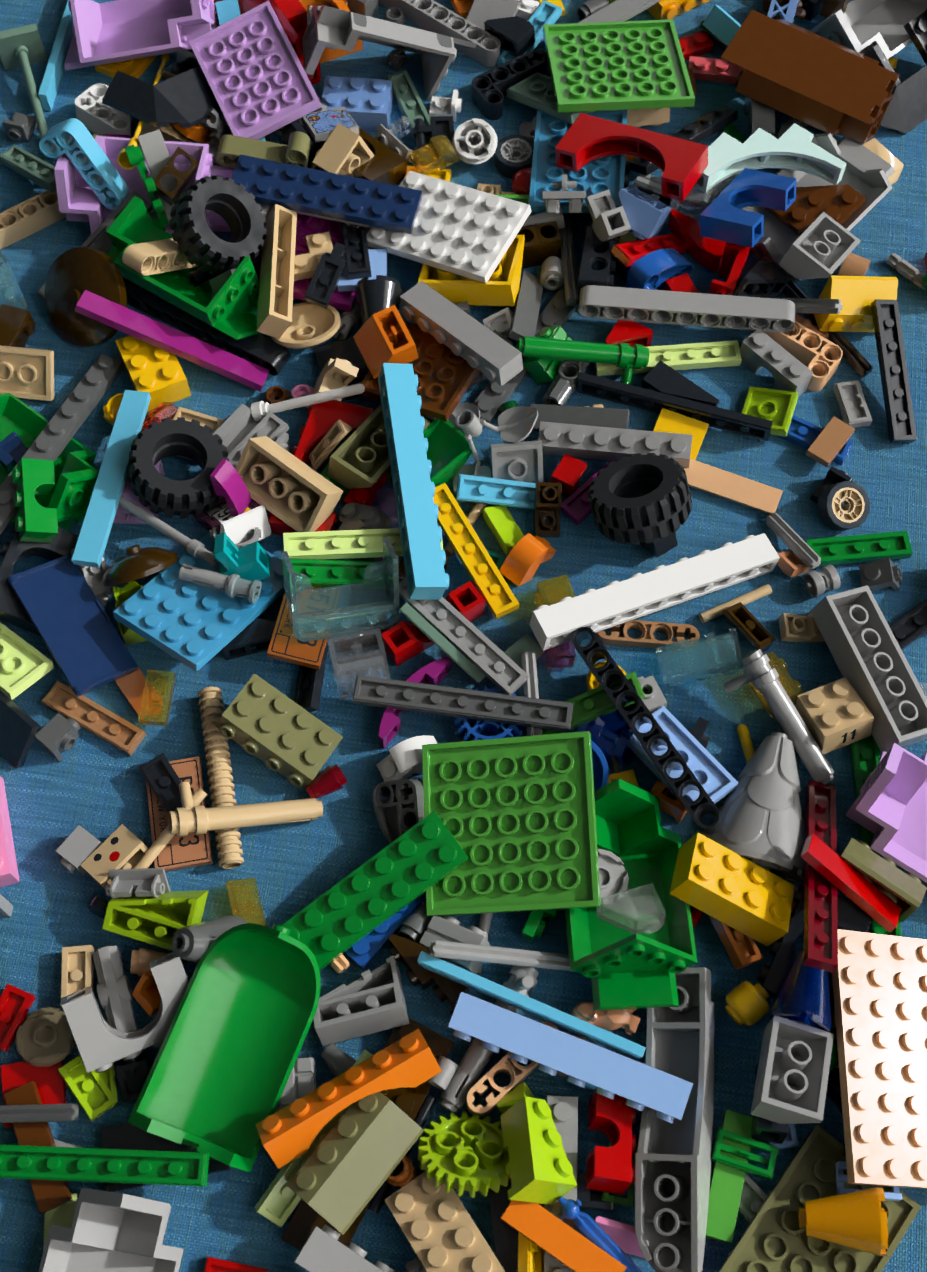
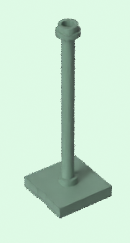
[0,23,50,158]

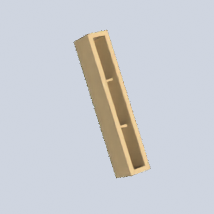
[257,204,297,339]

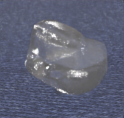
[388,116,411,138]

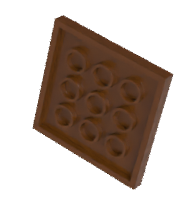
[359,321,479,422]

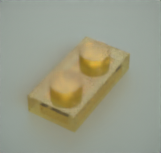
[138,670,176,726]

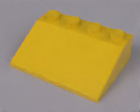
[417,235,525,307]

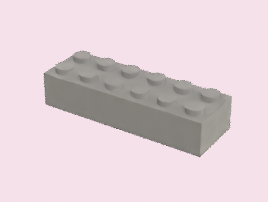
[810,585,927,753]

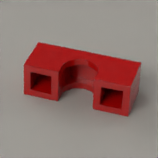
[586,1087,636,1195]

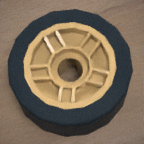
[817,481,870,531]

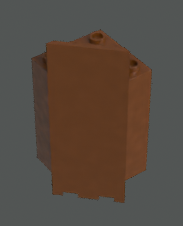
[720,10,899,144]

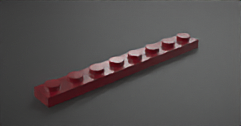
[804,780,838,973]

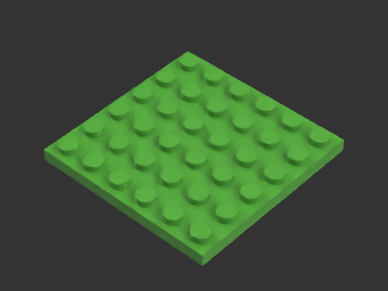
[543,19,695,113]
[422,731,601,916]

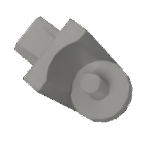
[542,174,586,214]

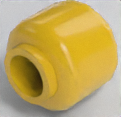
[724,981,770,1026]

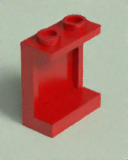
[708,242,750,295]

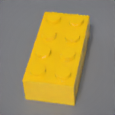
[669,832,795,947]

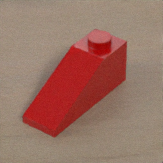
[668,209,726,273]

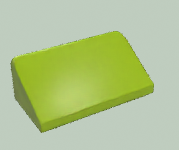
[483,506,524,556]

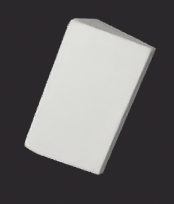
[220,505,271,544]

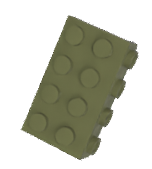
[216,673,343,789]

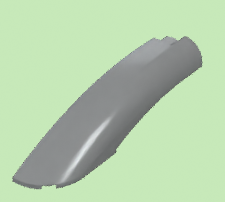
[635,967,714,1272]

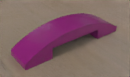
[379,657,451,748]

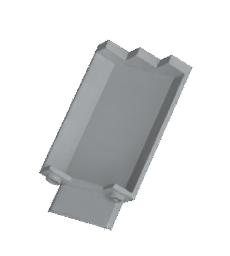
[740,133,895,280]

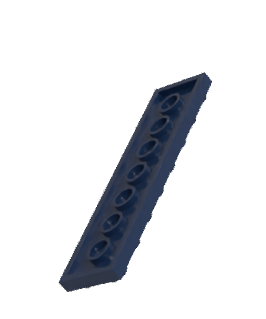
[231,154,422,234]

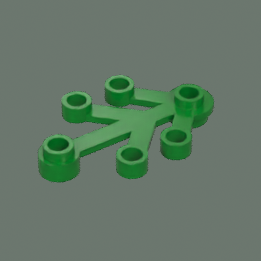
[124,145,169,231]

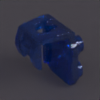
[585,710,635,774]

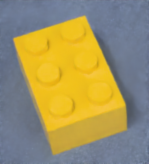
[115,335,191,412]

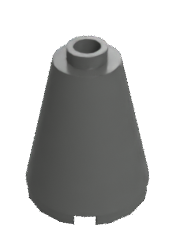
[172,915,247,964]

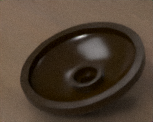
[101,544,179,586]

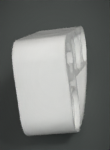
[75,83,132,136]

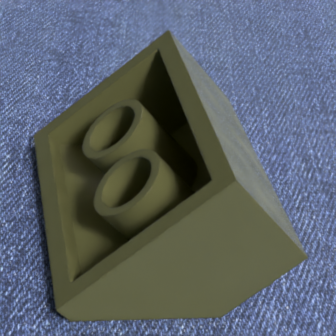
[839,838,927,922]

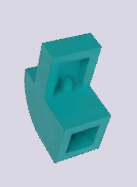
[213,532,271,582]

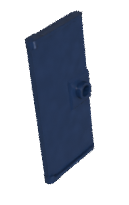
[7,555,139,697]

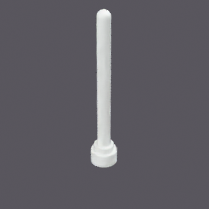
[251,384,365,422]

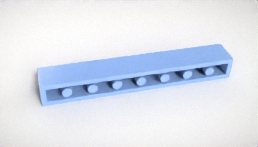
[448,992,693,1123]

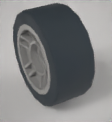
[495,134,534,179]

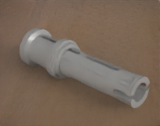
[179,563,262,604]

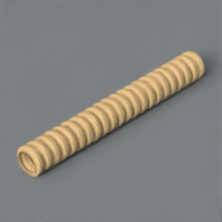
[198,687,244,869]

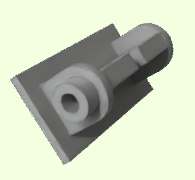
[375,124,416,163]
[105,868,170,899]

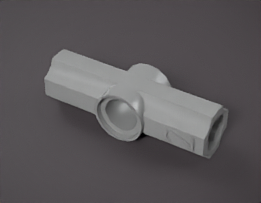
[92,945,138,1032]

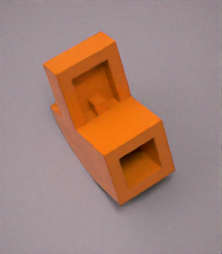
[499,533,556,587]

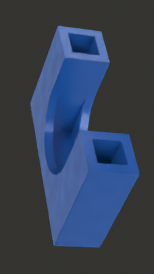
[698,168,796,248]

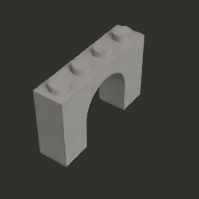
[61,952,189,1073]

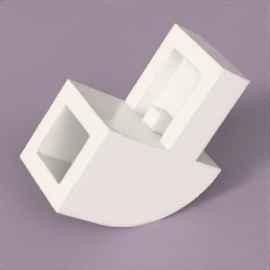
[377,735,437,782]

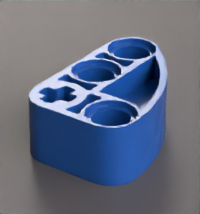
[626,248,693,290]

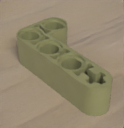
[216,131,310,169]

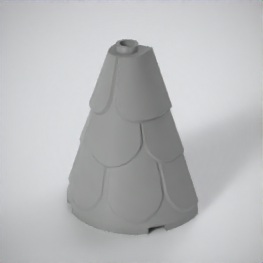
[704,732,805,884]

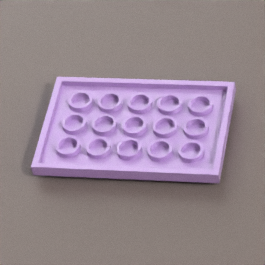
[189,0,322,140]

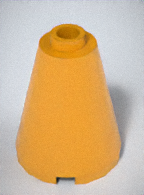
[798,1187,888,1256]

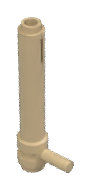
[168,782,323,837]

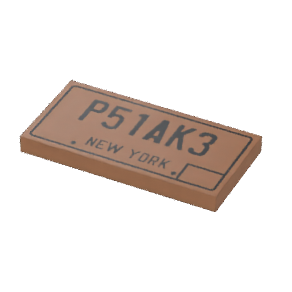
[146,756,213,872]

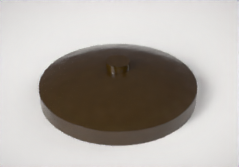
[44,247,127,347]

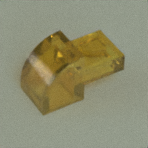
[409,135,459,174]

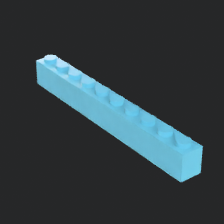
[378,363,449,600]

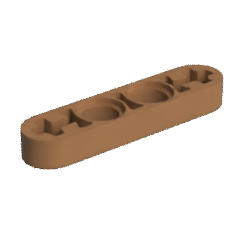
[596,620,700,651]

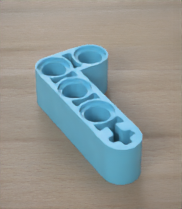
[39,118,129,210]

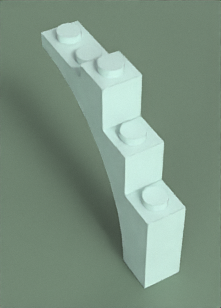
[694,123,847,193]

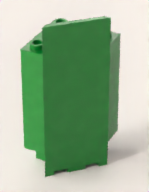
[106,196,260,340]
[0,393,99,531]
[565,778,698,1011]

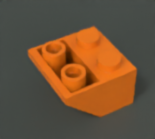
[353,304,418,379]

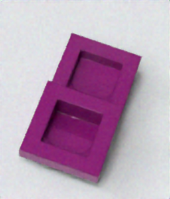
[210,459,252,517]

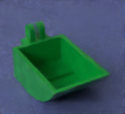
[387,419,476,487]

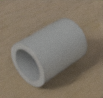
[427,1056,458,1091]

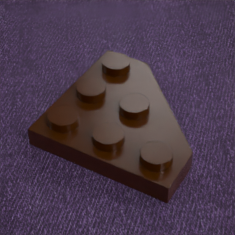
[764,184,866,236]

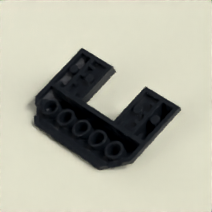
[863,10,927,135]
[102,50,222,128]

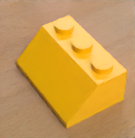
[814,276,898,332]

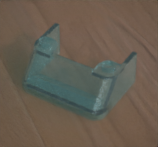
[282,537,400,641]

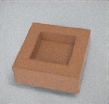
[777,550,809,577]

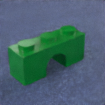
[12,458,58,543]

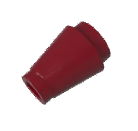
[305,764,348,799]

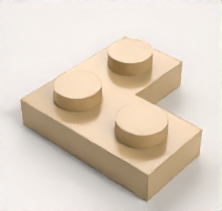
[294,232,333,281]

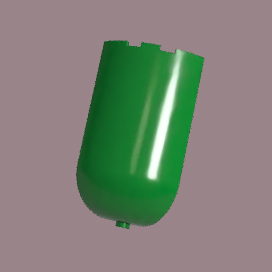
[128,923,321,1172]

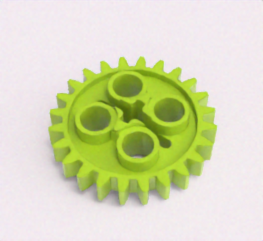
[418,1111,511,1198]

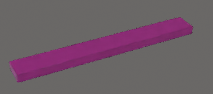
[75,290,270,392]

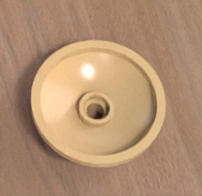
[270,302,341,349]

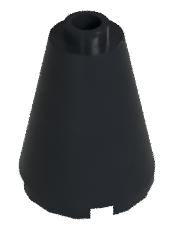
[355,275,403,325]

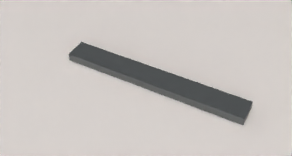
[352,675,574,732]

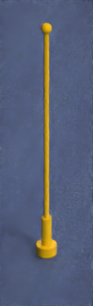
[117,54,170,170]

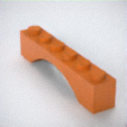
[255,1029,442,1169]

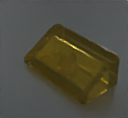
[225,878,267,927]

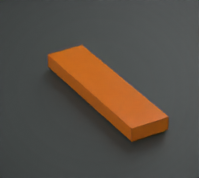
[500,1200,626,1272]

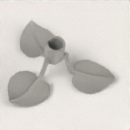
[448,402,538,502]

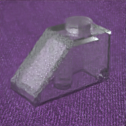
[596,883,666,934]

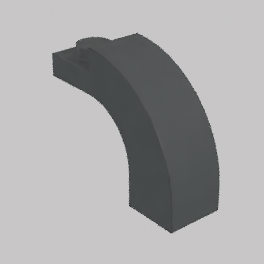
[744,96,775,137]

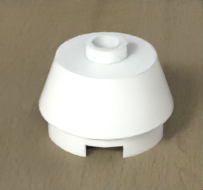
[452,118,497,164]

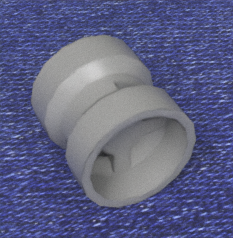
[804,564,841,597]

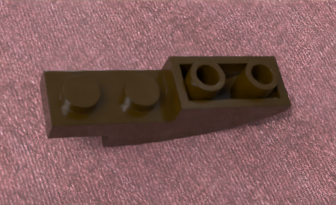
[388,934,469,1016]

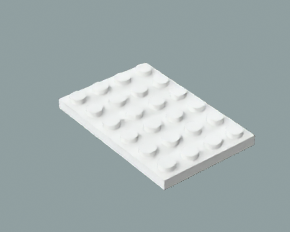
[366,170,531,283]

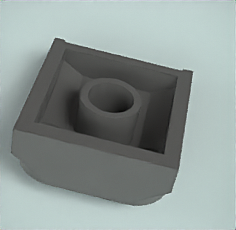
[337,503,393,561]

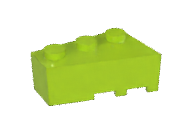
[102,890,209,951]
[500,1096,577,1205]

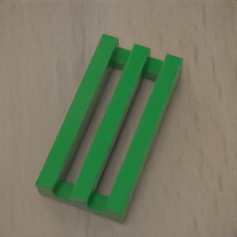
[711,1128,778,1180]

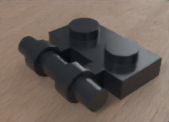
[413,116,457,164]

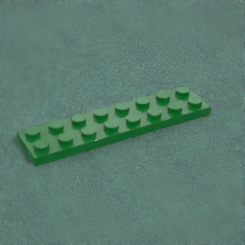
[281,811,469,971]

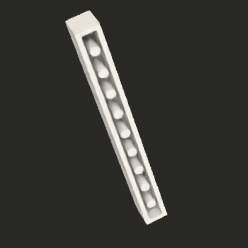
[529,533,780,651]

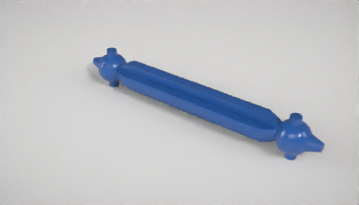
[557,1196,642,1272]

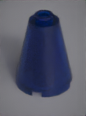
[770,950,832,1032]

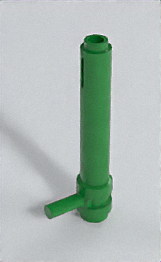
[516,336,650,385]

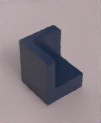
[0,432,28,473]

